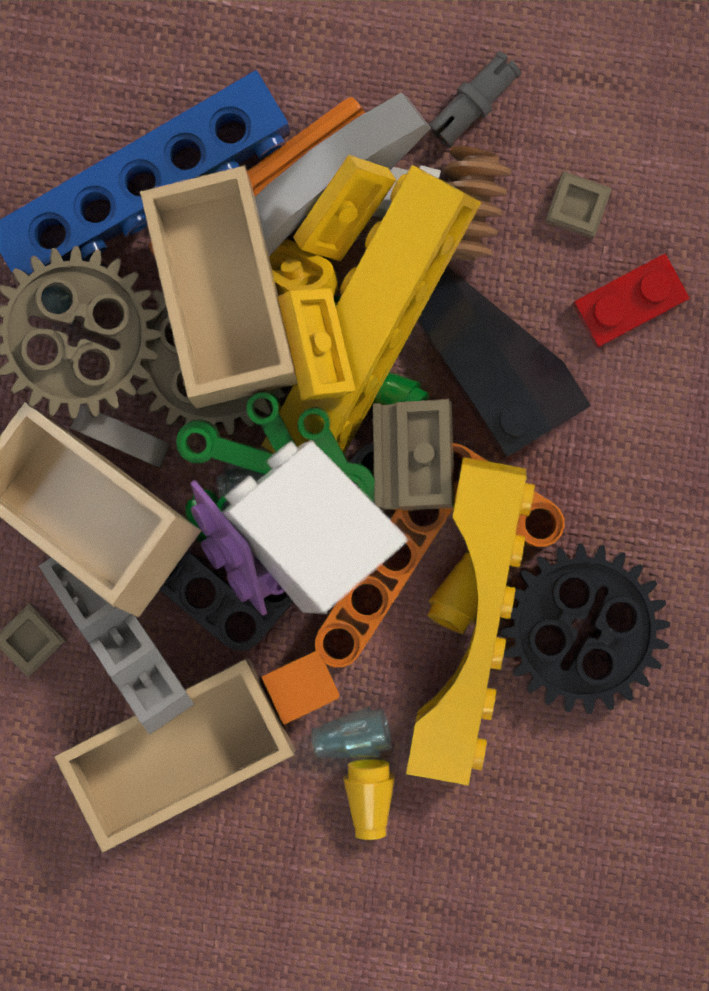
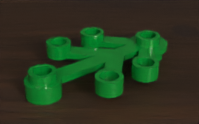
[176,391,375,512]

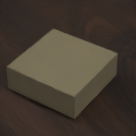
[545,171,612,239]
[0,604,67,677]

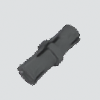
[428,51,522,148]

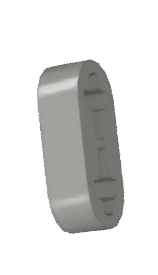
[70,405,171,468]

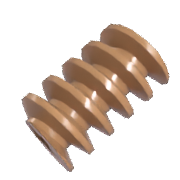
[445,145,512,261]

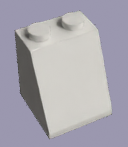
[222,441,408,613]

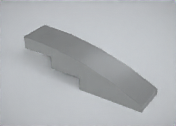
[255,93,431,256]
[39,558,194,735]

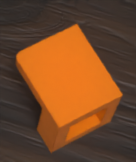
[261,650,339,725]

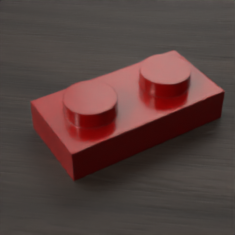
[573,253,690,349]

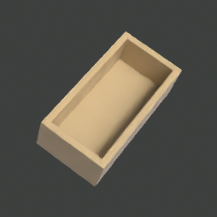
[140,166,298,409]
[0,402,202,617]
[55,658,296,853]

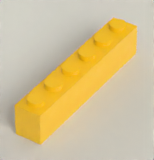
[261,165,481,455]

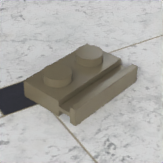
[373,399,455,511]

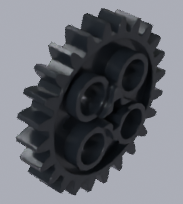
[499,543,670,714]

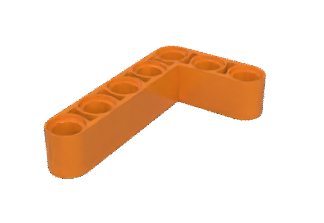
[315,443,565,667]

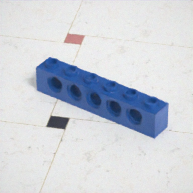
[0,69,290,276]

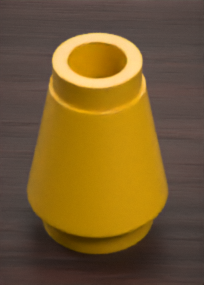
[427,553,478,634]
[343,759,395,840]

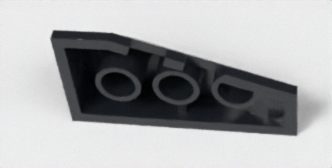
[417,266,591,460]

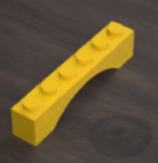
[406,457,535,786]

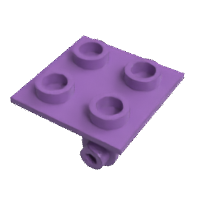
[191,481,285,616]

